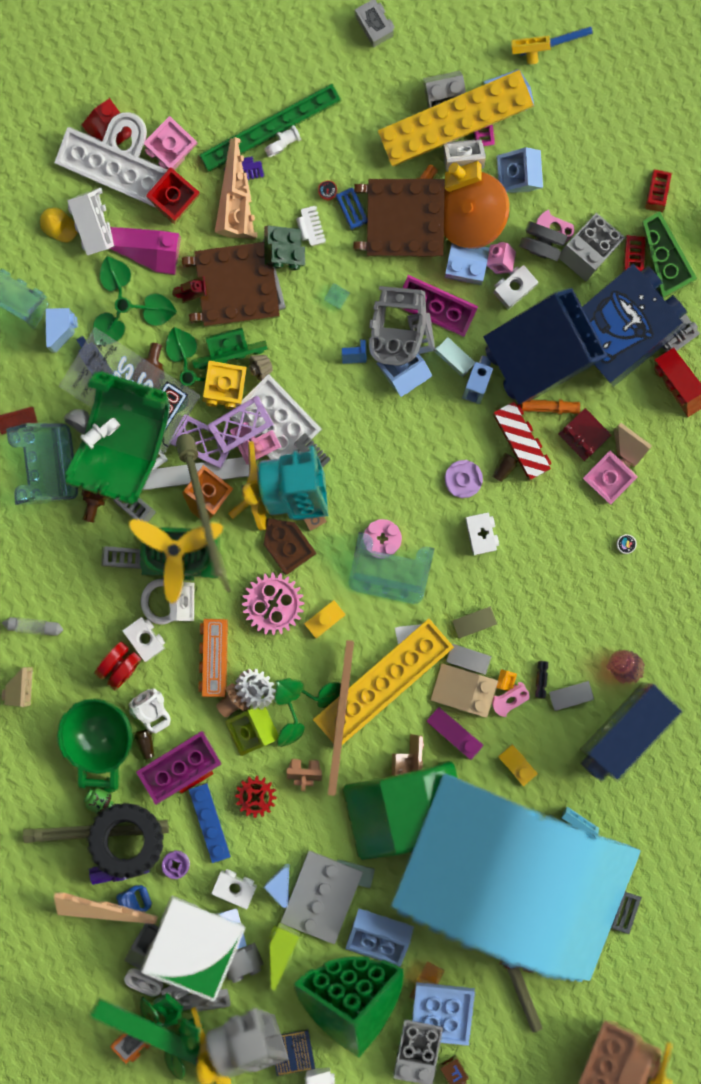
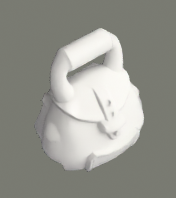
[129,689,171,733]

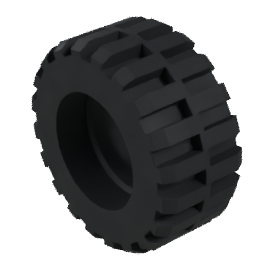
[87,803,164,879]

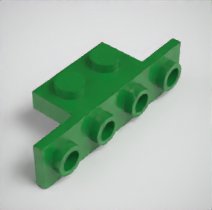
[192,328,268,369]

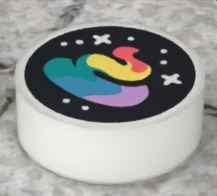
[617,534,637,554]

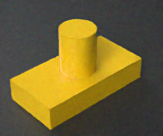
[512,36,551,64]
[445,161,481,192]
[304,600,346,638]

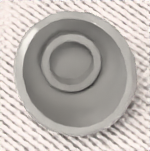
[63,409,90,434]

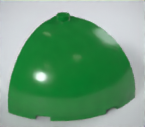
[294,956,404,1058]

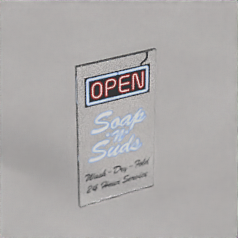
[59,327,201,454]

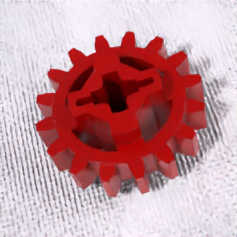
[235,775,277,818]

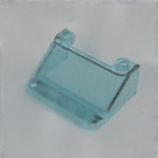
[349,532,435,604]

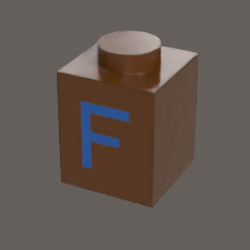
[439,1055,469,1084]

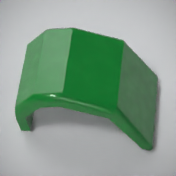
[65,372,170,505]
[342,761,458,860]

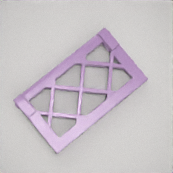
[208,395,274,454]
[170,414,235,469]

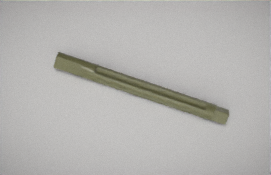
[23,820,169,843]

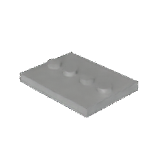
[281,850,363,944]

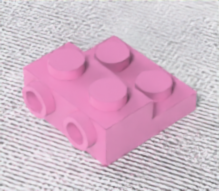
[144,116,198,170]

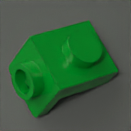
[152,993,183,1028]

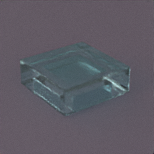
[324,283,350,310]

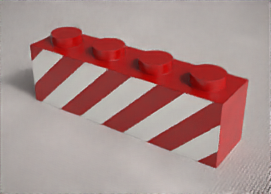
[493,402,552,481]

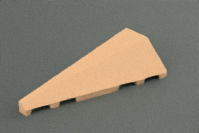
[215,137,257,239]
[54,892,158,924]

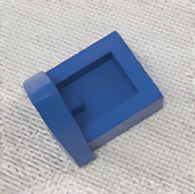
[342,339,367,364]

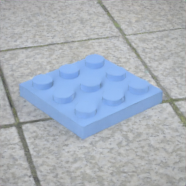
[412,982,475,1046]

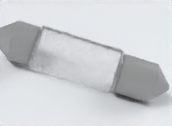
[2,617,63,636]

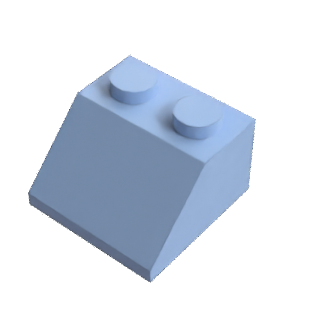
[497,147,543,193]
[445,243,489,285]
[46,308,78,353]
[377,354,432,397]

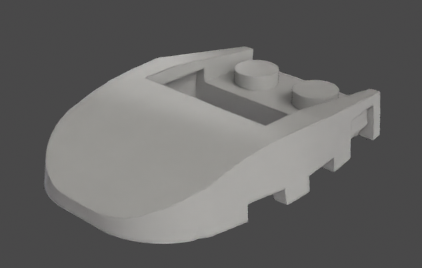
[369,286,426,366]

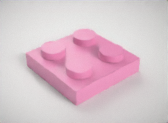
[583,450,638,505]

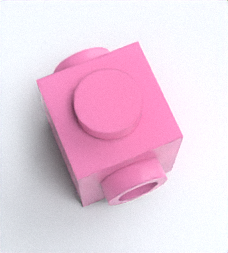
[487,242,516,274]

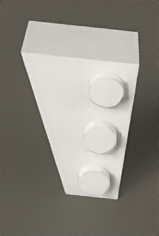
[67,188,114,255]

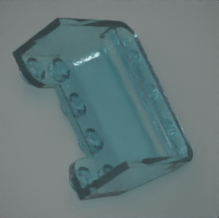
[0,268,50,329]
[6,423,78,505]

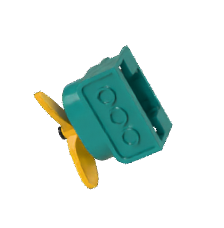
[242,441,329,531]

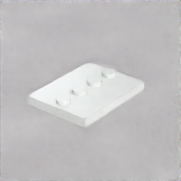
[231,374,322,460]

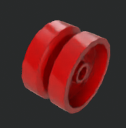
[94,641,142,691]

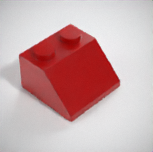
[146,167,200,224]

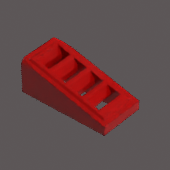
[645,169,672,212]
[623,235,646,272]

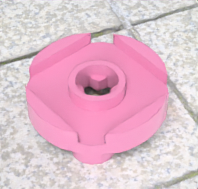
[363,519,402,558]

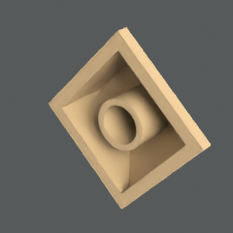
[614,423,652,467]
[2,667,33,707]

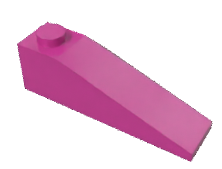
[109,227,181,275]

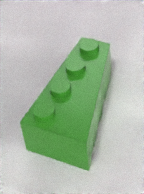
[642,211,697,299]

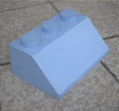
[345,909,414,967]

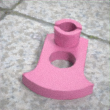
[537,210,574,243]
[492,682,530,717]

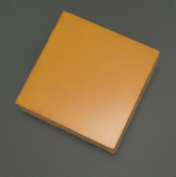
[496,669,517,691]

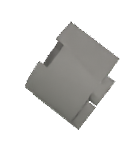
[226,942,264,983]

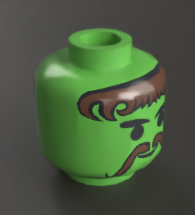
[83,787,114,815]

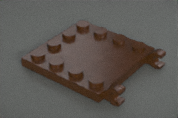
[353,179,445,257]
[182,242,280,327]

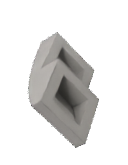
[446,644,492,675]
[549,681,594,711]

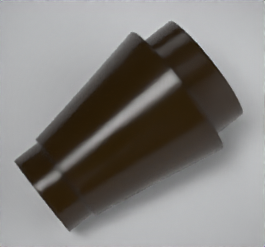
[493,453,518,482]
[134,729,155,759]

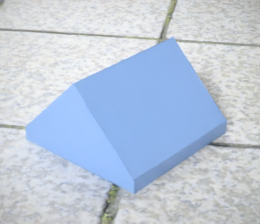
[264,864,289,908]

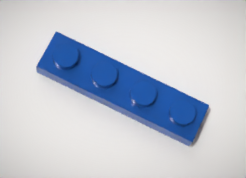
[189,783,231,863]

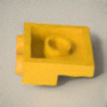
[202,361,247,410]

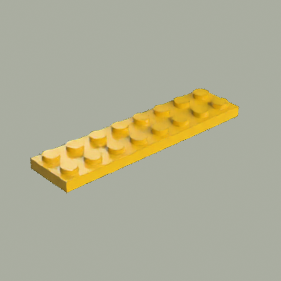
[378,70,534,167]
[313,619,454,745]

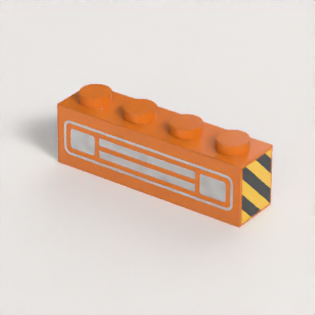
[199,619,228,697]

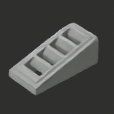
[408,313,435,354]
[113,498,156,523]
[101,546,141,569]

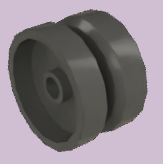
[519,221,567,261]

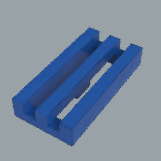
[336,187,368,230]

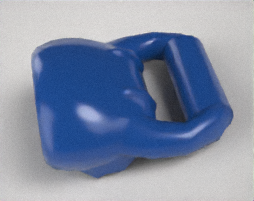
[116,885,152,912]

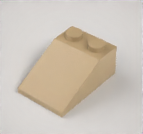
[431,664,498,718]

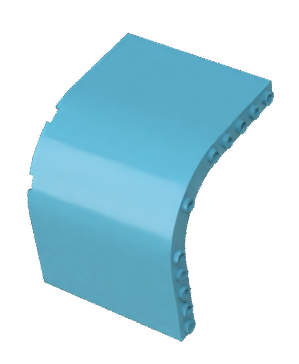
[392,773,641,982]

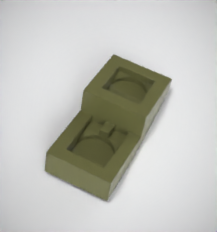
[452,606,497,638]

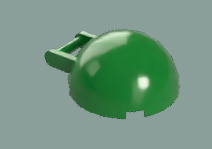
[57,699,133,790]

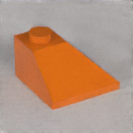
[182,465,234,520]

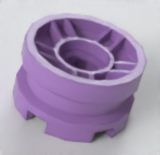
[162,850,190,879]

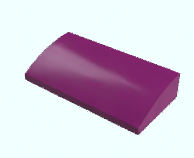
[136,731,222,805]

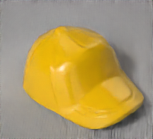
[40,208,77,243]

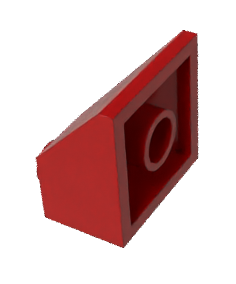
[81,98,132,146]

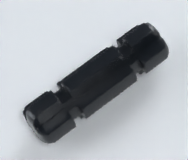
[535,661,549,699]

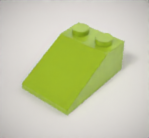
[269,922,301,991]

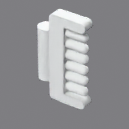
[296,206,326,246]

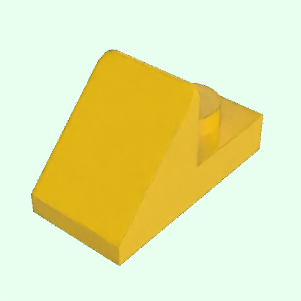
[498,744,538,786]

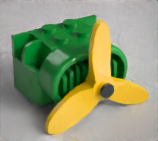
[129,520,223,604]

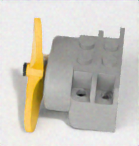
[191,1007,289,1084]

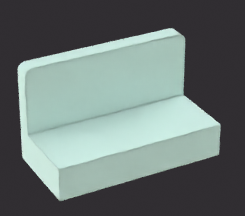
[435,337,475,378]

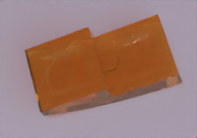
[409,961,445,1000]

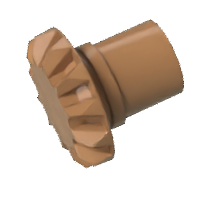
[216,683,251,717]

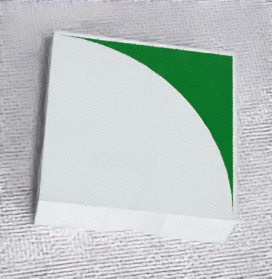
[140,895,245,1001]

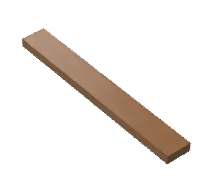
[328,640,354,796]

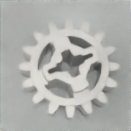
[235,669,276,710]

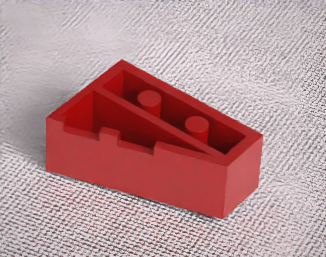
[654,347,701,417]

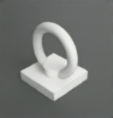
[141,579,194,625]

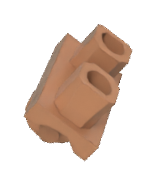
[287,759,322,791]

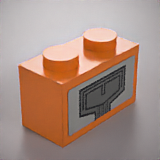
[110,1033,151,1064]

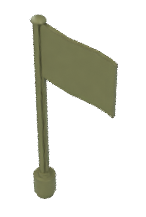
[176,434,231,592]

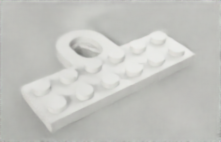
[54,112,168,207]

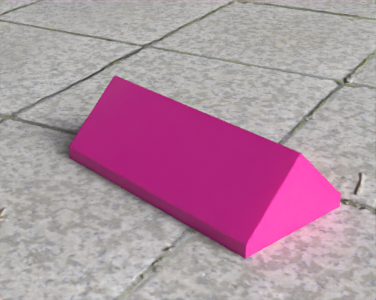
[401,275,478,337]

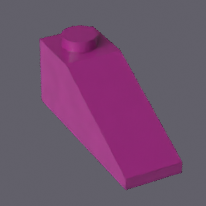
[426,707,484,760]

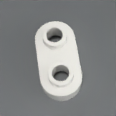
[124,968,163,997]

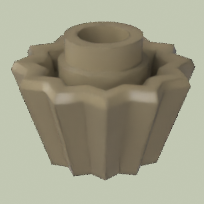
[249,355,273,381]

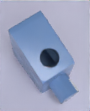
[462,356,493,404]

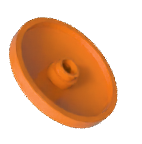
[444,172,509,249]

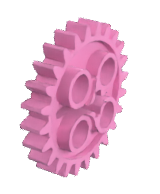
[242,573,305,635]

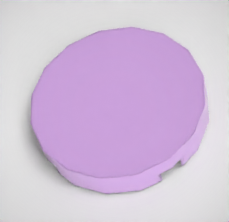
[445,460,483,498]

